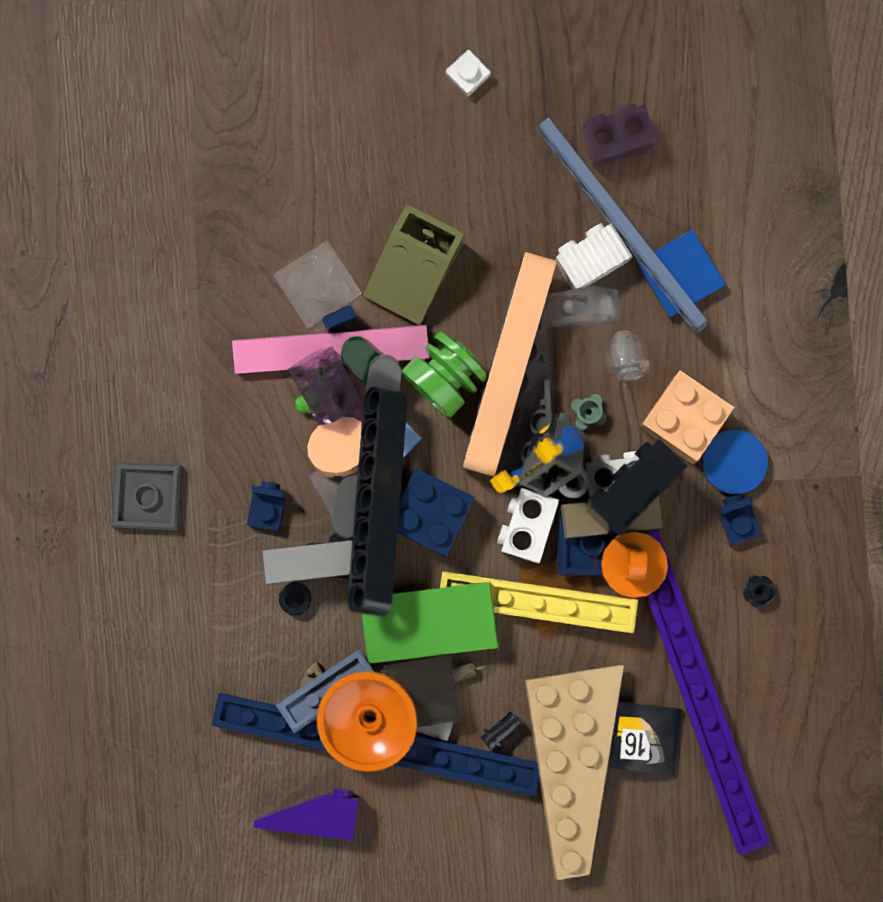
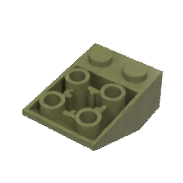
[363,204,465,325]

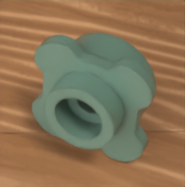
[571,394,607,430]

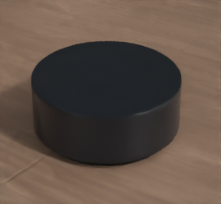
[279,583,312,615]

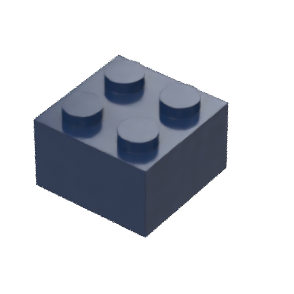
[398,468,475,558]

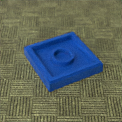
[636,230,726,318]

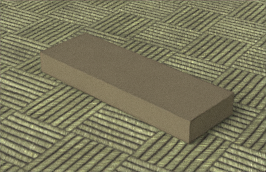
[561,496,663,539]

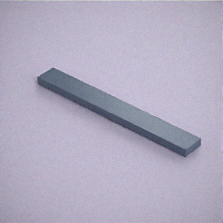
[539,117,707,334]

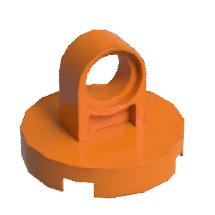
[601,532,668,598]

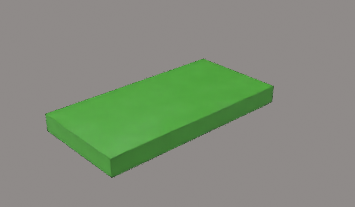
[362,582,499,664]

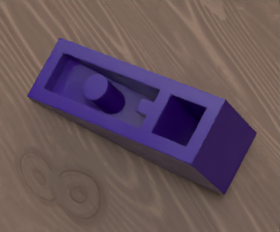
[253,788,359,840]

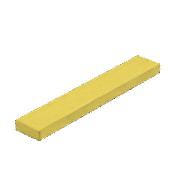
[440,571,638,633]

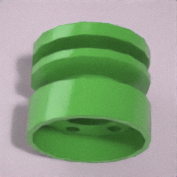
[401,331,489,419]

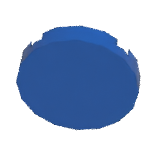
[702,430,768,495]

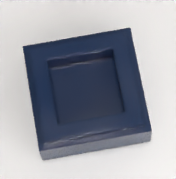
[322,305,358,333]

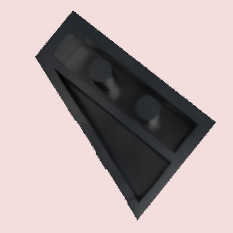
[587,438,688,539]

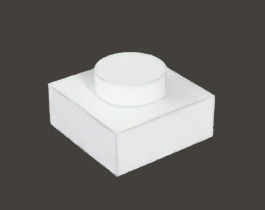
[445,49,491,97]

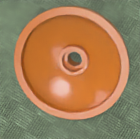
[317,671,417,771]

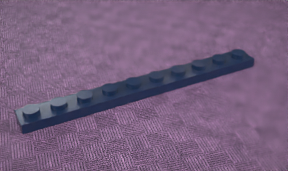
[212,692,539,796]

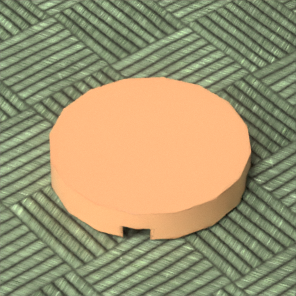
[307,416,362,478]

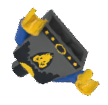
[490,412,585,497]

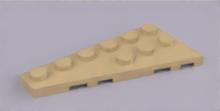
[525,664,624,880]

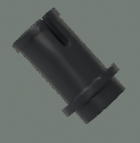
[480,711,523,752]

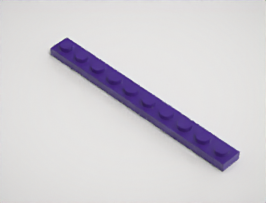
[645,529,770,855]

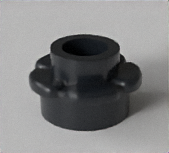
[743,576,776,608]

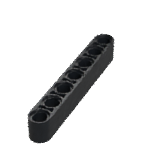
[348,386,407,617]

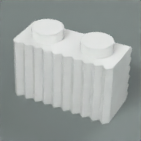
[555,223,632,294]

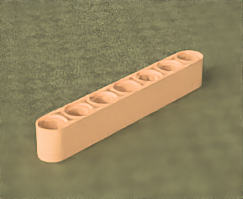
[463,252,557,477]

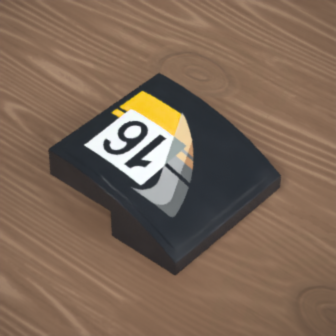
[609,701,682,775]

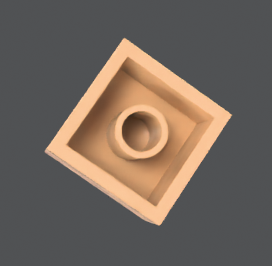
[639,370,734,464]

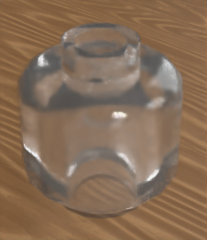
[604,331,649,382]

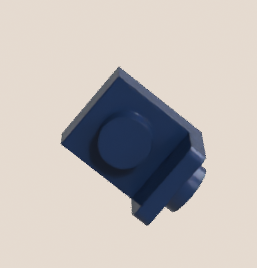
[246,481,287,532]
[716,494,762,546]

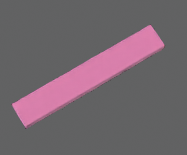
[232,325,429,374]

